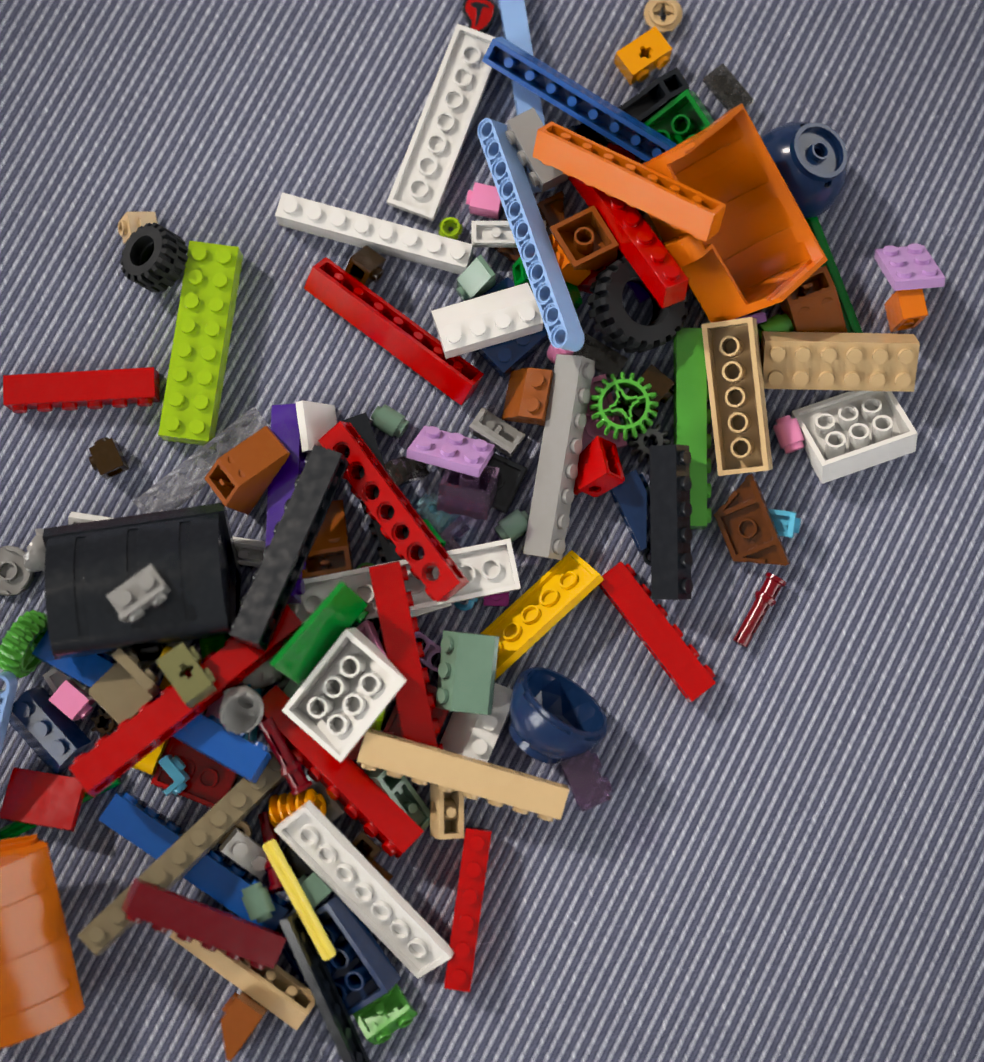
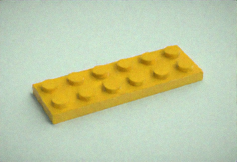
[480,550,604,680]

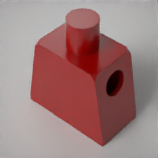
[573,436,625,497]

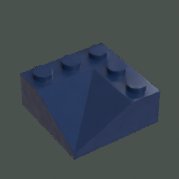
[476,277,549,380]

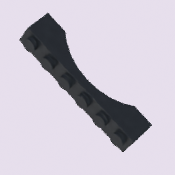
[567,67,690,146]

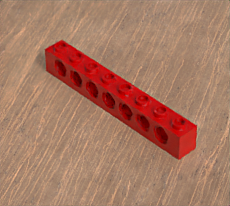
[318,421,469,602]

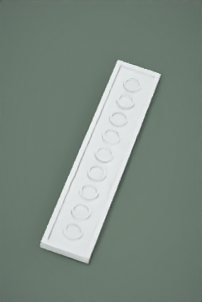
[287,538,521,624]

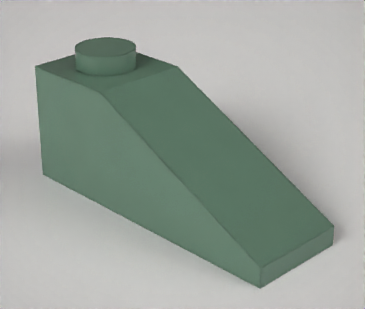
[365,768,430,831]

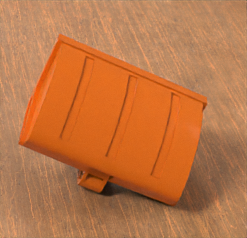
[642,104,828,323]
[0,834,85,1049]

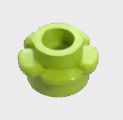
[439,217,463,240]

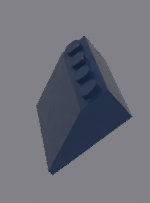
[281,895,401,1016]

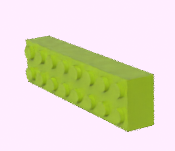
[158,241,243,447]

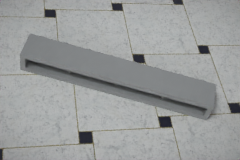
[523,354,595,560]

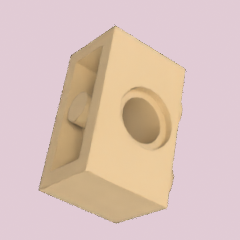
[430,783,464,840]

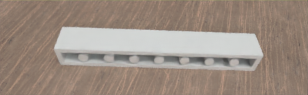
[275,192,473,275]

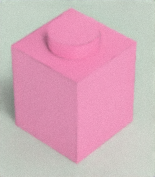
[466,182,502,220]
[49,680,96,720]

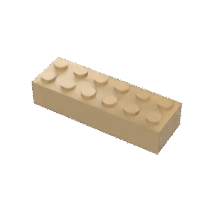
[701,317,773,476]
[760,331,920,392]

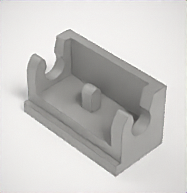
[469,407,526,458]

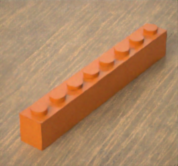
[532,121,726,242]

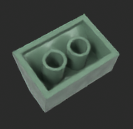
[435,630,499,715]

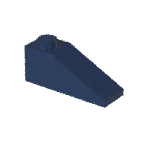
[609,470,648,553]

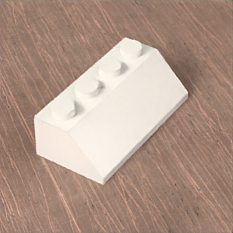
[431,283,543,359]
[440,683,513,762]

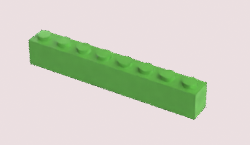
[673,328,712,530]

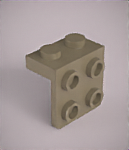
[89,648,162,724]

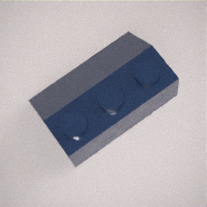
[9,685,91,775]

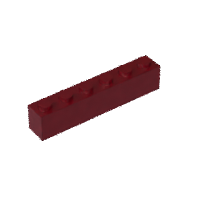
[121,877,286,970]

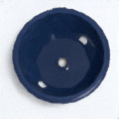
[761,122,847,218]
[509,667,608,764]

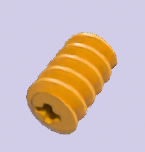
[269,788,327,828]

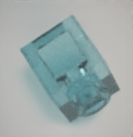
[416,492,456,534]

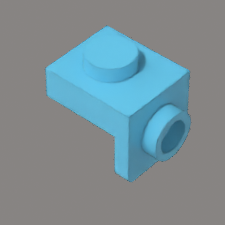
[768,508,801,538]
[158,755,190,796]

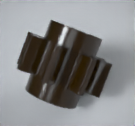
[91,709,119,739]

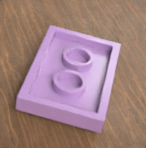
[874,244,945,291]
[406,426,495,478]

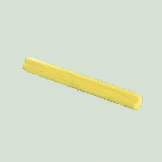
[262,839,336,961]

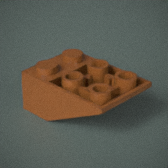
[779,266,848,333]
[204,426,291,515]
[302,499,354,579]

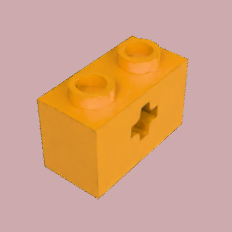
[614,26,672,85]

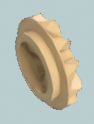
[643,0,682,34]

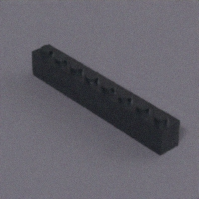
[230,445,349,651]

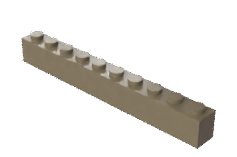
[77,751,286,957]

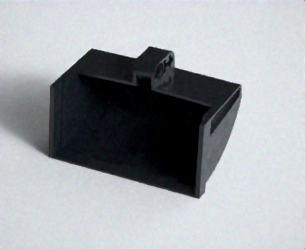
[43,503,241,662]

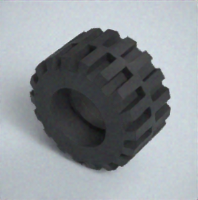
[121,223,188,293]

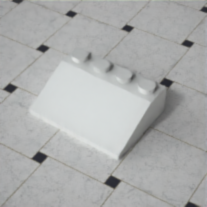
[792,391,918,484]
[282,628,407,763]

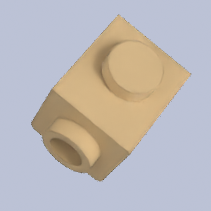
[118,212,157,243]

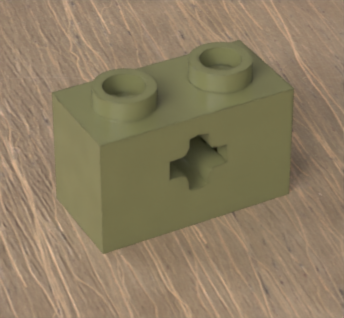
[156,642,217,709]

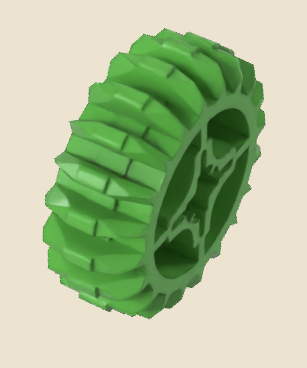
[590,372,658,441]
[0,610,48,679]

